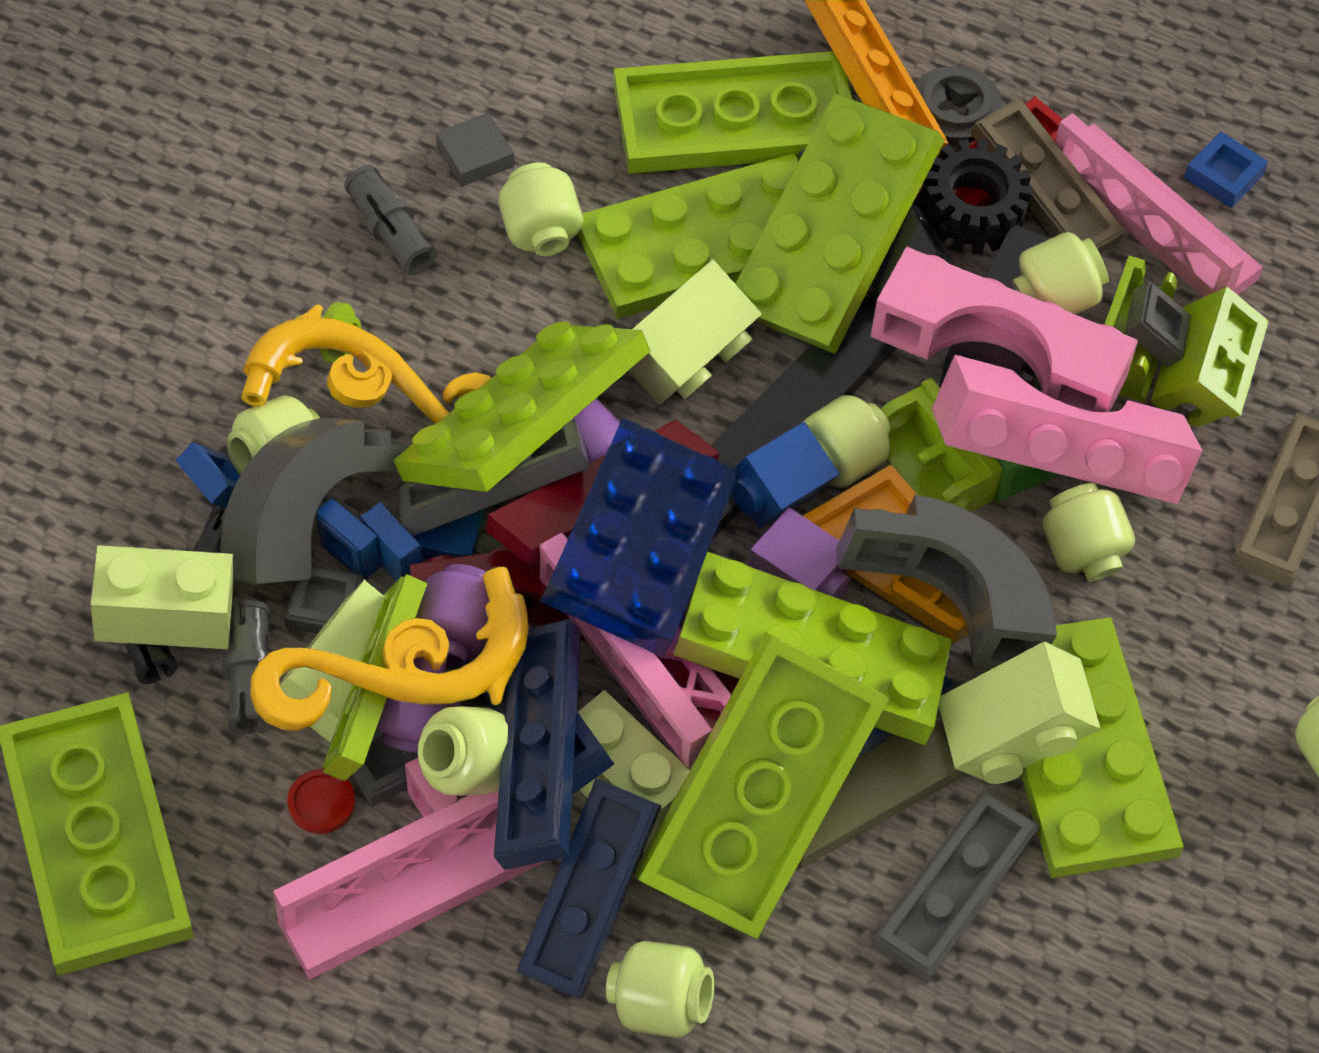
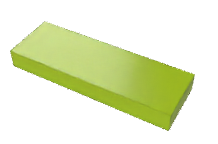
[322,574,428,781]

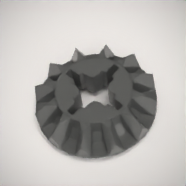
[915,66,1003,147]

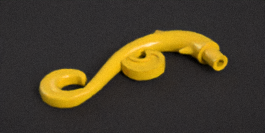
[241,304,492,424]
[250,567,529,731]

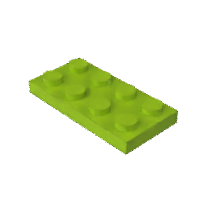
[613,51,852,174]
[735,93,944,354]
[577,153,799,319]
[393,322,651,492]
[673,551,952,745]
[990,617,1184,878]
[634,632,889,939]
[0,692,194,976]

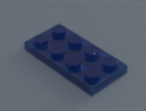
[540,417,739,658]

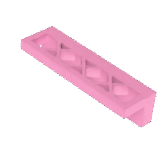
[1055,113,1263,297]
[540,532,731,770]
[273,791,546,980]

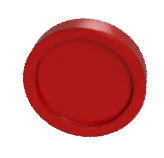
[287,769,355,834]

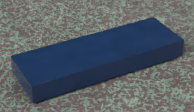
[516,778,662,999]

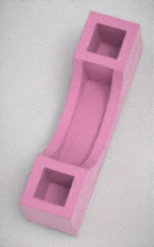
[871,247,1138,412]
[932,355,1202,504]

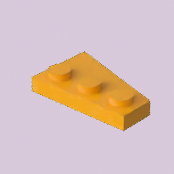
[803,464,969,643]

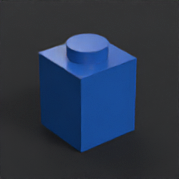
[726,421,840,529]

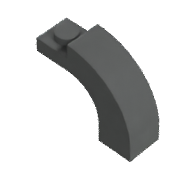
[220,417,413,584]
[836,495,1057,669]

